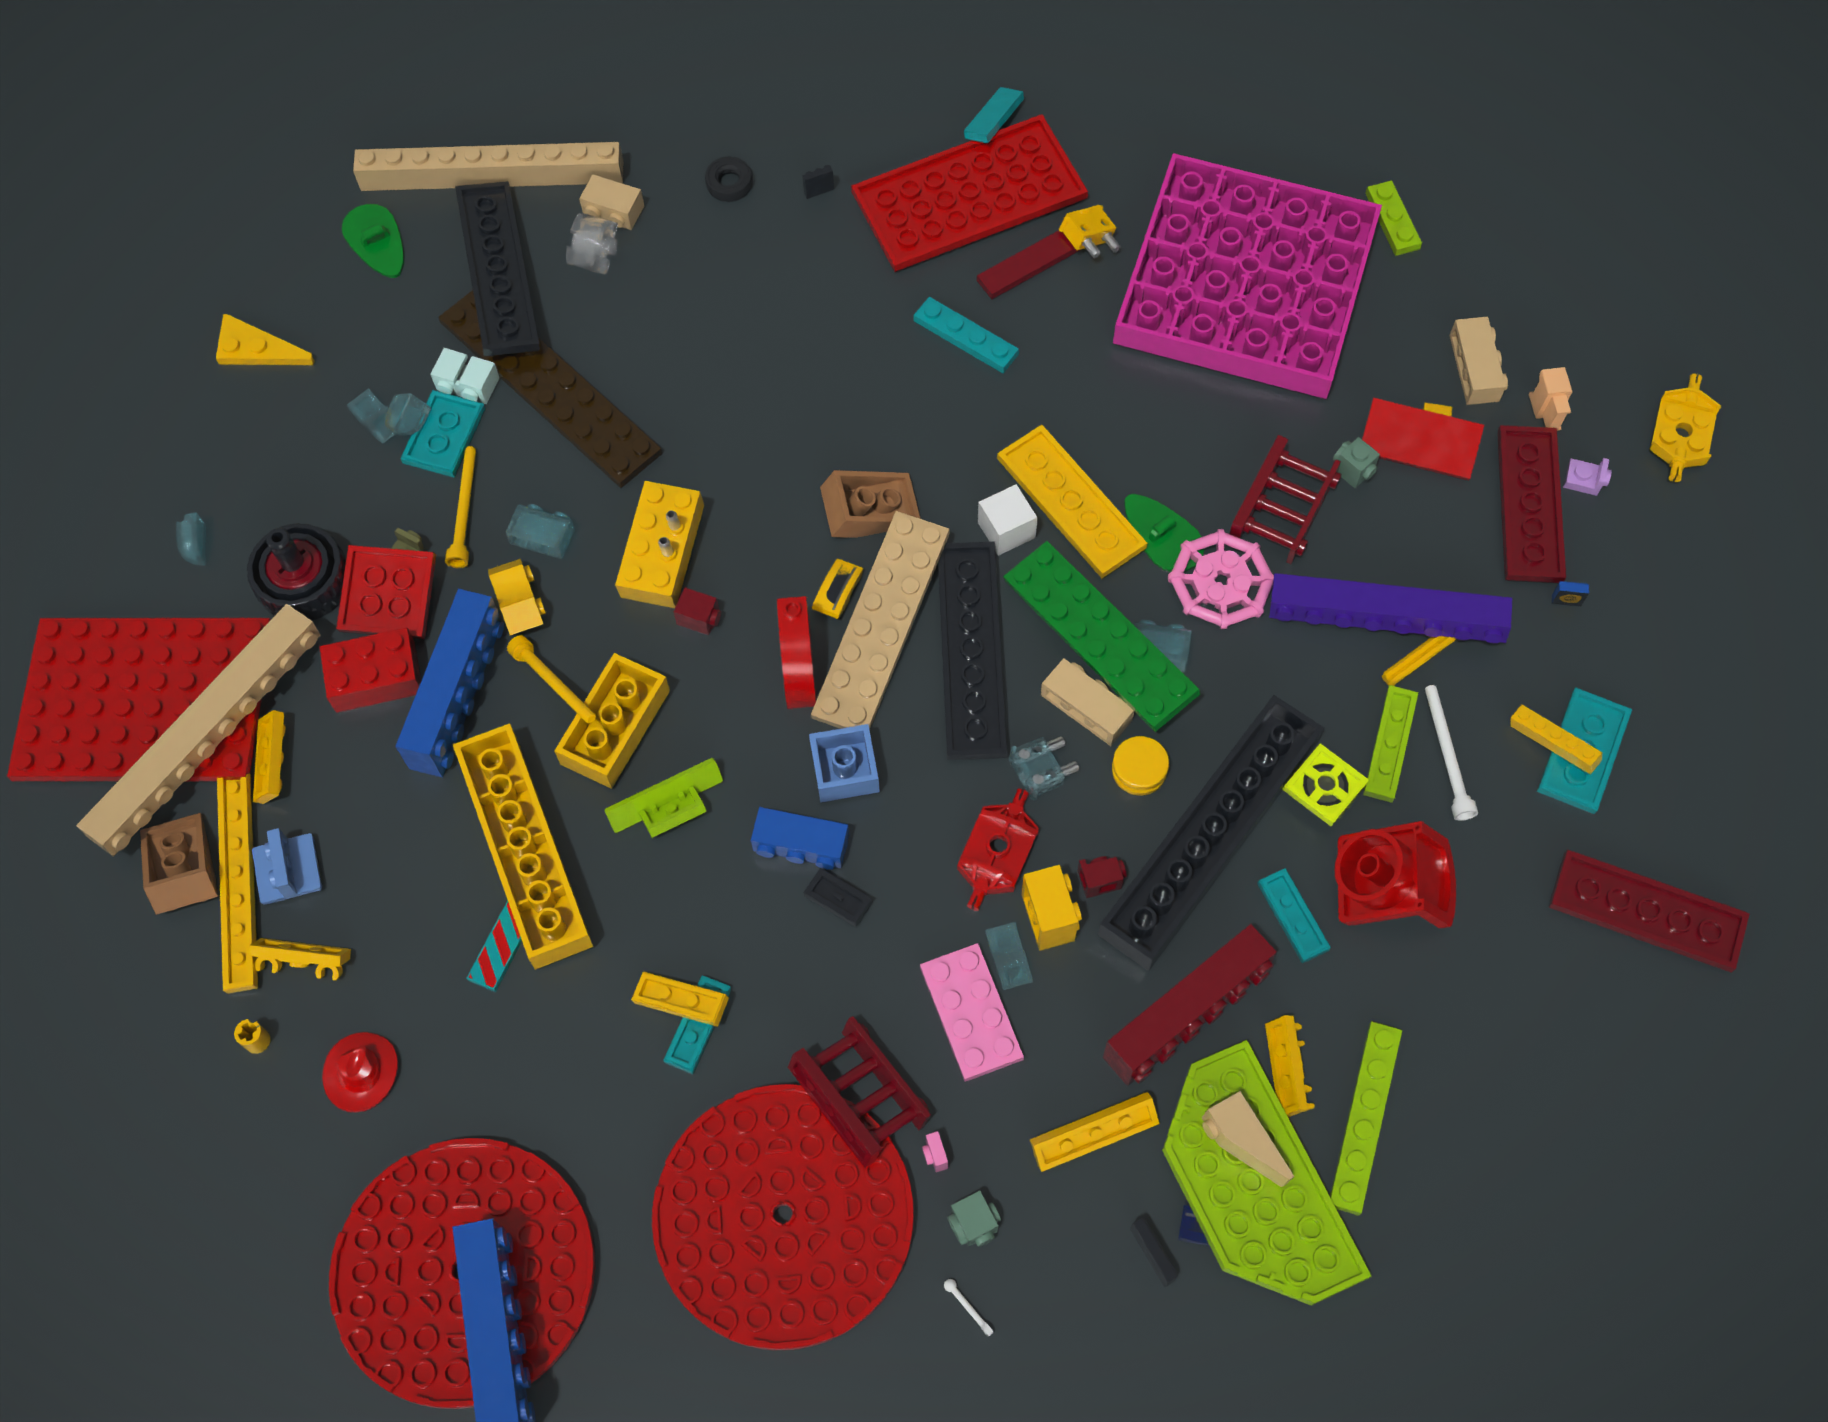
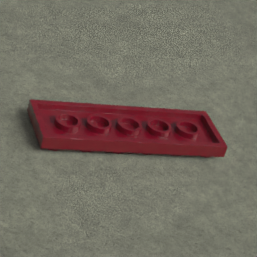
[1498,425,1566,583]
[1549,849,1750,973]

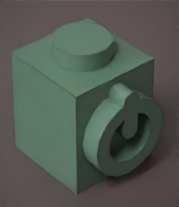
[1333,437,1380,488]
[947,1191,1001,1247]

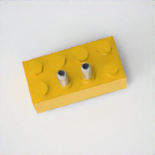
[615,481,704,608]

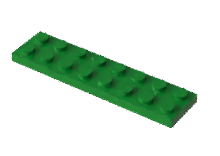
[1003,541,1200,732]

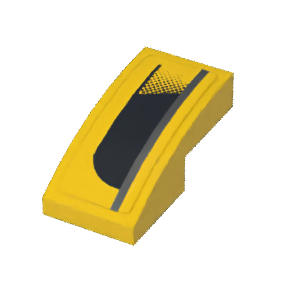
[812,558,863,619]

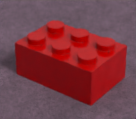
[320,627,421,713]

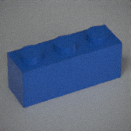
[750,807,849,870]

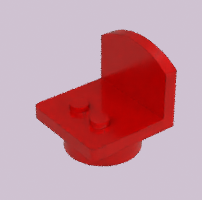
[1334,821,1456,929]

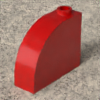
[777,596,816,709]

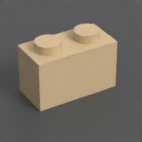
[579,174,644,230]

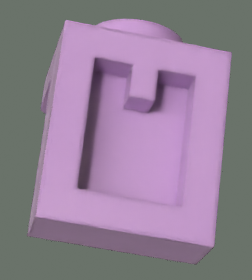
[1563,458,1612,496]

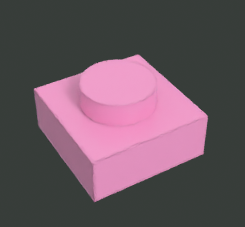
[922,1131,948,1172]

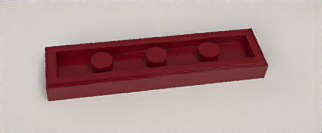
[977,230,1080,300]

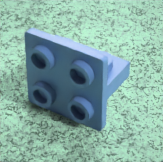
[252,828,322,905]

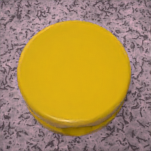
[1112,736,1169,796]

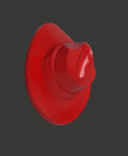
[322,1032,398,1113]

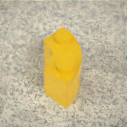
[488,559,546,635]

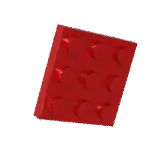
[336,545,436,639]

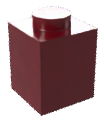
[673,588,722,635]

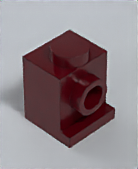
[1077,856,1127,899]

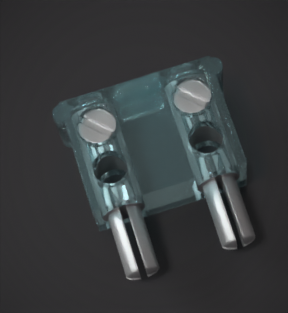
[1009,737,1079,800]

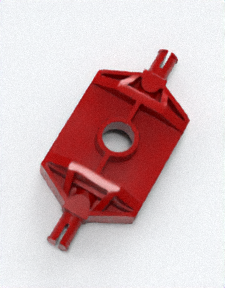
[957,788,1039,911]

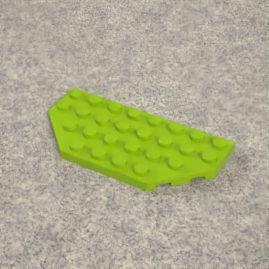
[1162,1040,1372,1306]

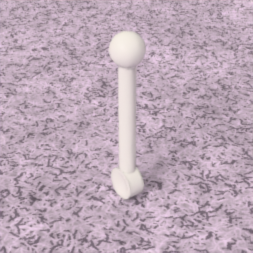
[944,1279,994,1337]

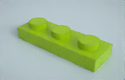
[1365,180,1422,256]

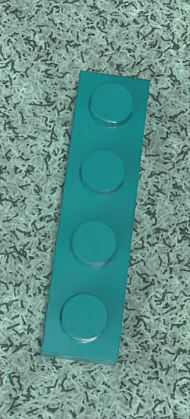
[914,297,1019,374]

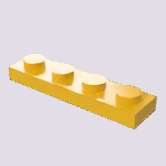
[1030,1092,1159,1172]

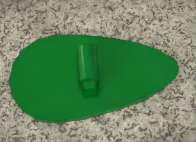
[342,204,404,278]
[1124,494,1205,572]

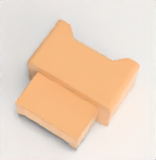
[1528,367,1573,431]

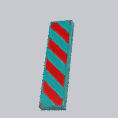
[467,900,522,992]

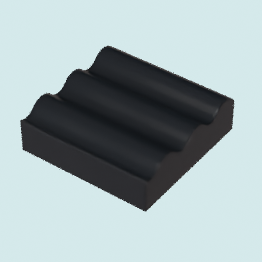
[802,165,834,199]

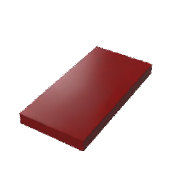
[1362,398,1484,481]

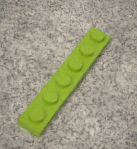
[1330,1021,1402,1216]

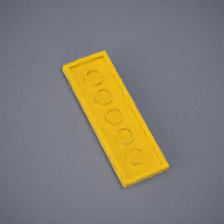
[997,424,1148,579]

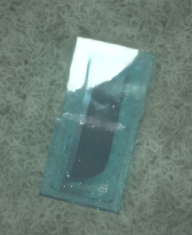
[347,388,404,444]
[984,922,1033,990]

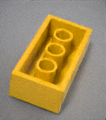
[554,653,670,789]

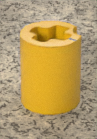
[234,1019,270,1054]

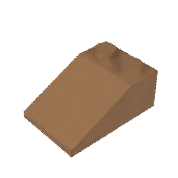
[820,470,920,538]
[140,813,218,915]

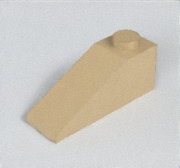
[1202,1091,1294,1187]

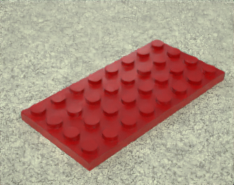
[851,114,1088,272]

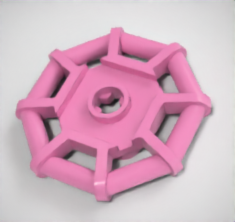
[1168,529,1274,629]

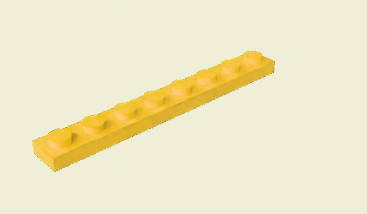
[217,774,258,994]

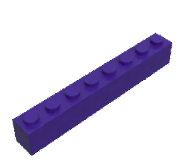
[1269,573,1512,643]

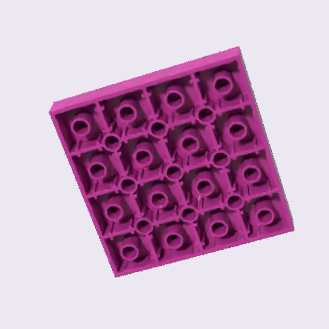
[1113,153,1382,399]

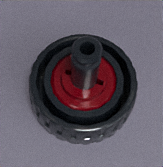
[247,523,346,621]

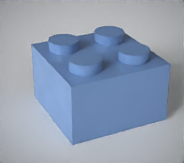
[809,724,880,803]

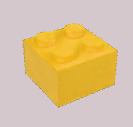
[1021,865,1082,951]

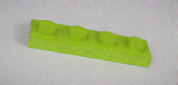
[1363,685,1419,803]

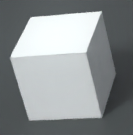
[978,484,1037,556]

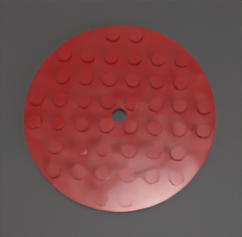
[652,1084,914,1350]
[329,1138,595,1409]

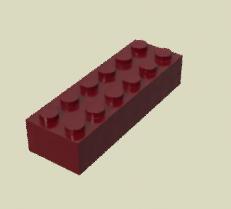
[1103,924,1277,1086]

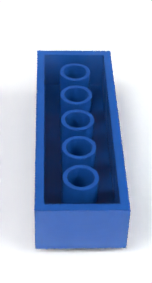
[395,589,504,778]
[452,1218,535,1422]

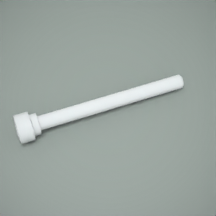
[1425,685,1478,821]

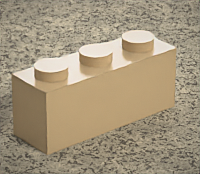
[1449,317,1508,405]
[1041,658,1134,746]

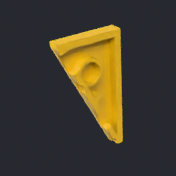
[216,314,314,365]

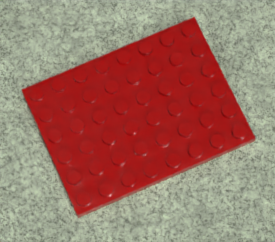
[7,618,271,781]

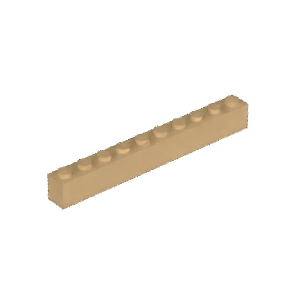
[353,142,624,191]
[76,604,320,857]

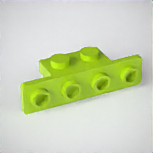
[604,758,723,838]

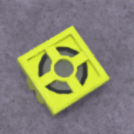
[1282,743,1369,827]

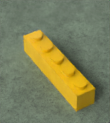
[1511,705,1602,775]

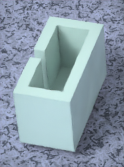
[430,348,500,404]

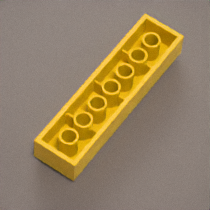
[453,723,594,970]

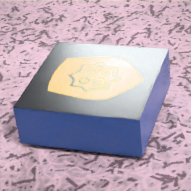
[1552,581,1589,607]

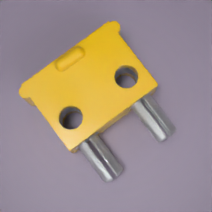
[1059,205,1120,258]

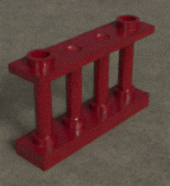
[1229,435,1342,564]
[788,1016,931,1168]

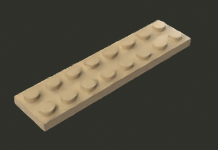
[811,511,950,730]

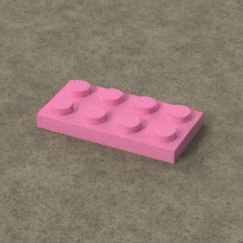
[920,943,1024,1082]

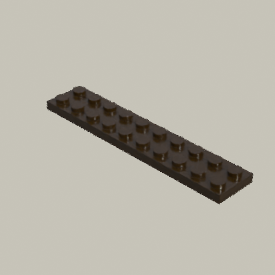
[438,290,662,488]

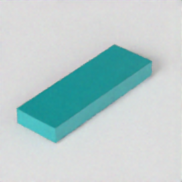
[964,87,1024,143]
[1257,868,1331,963]
[663,975,731,1074]

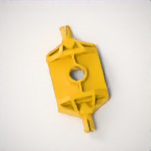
[1650,374,1721,482]

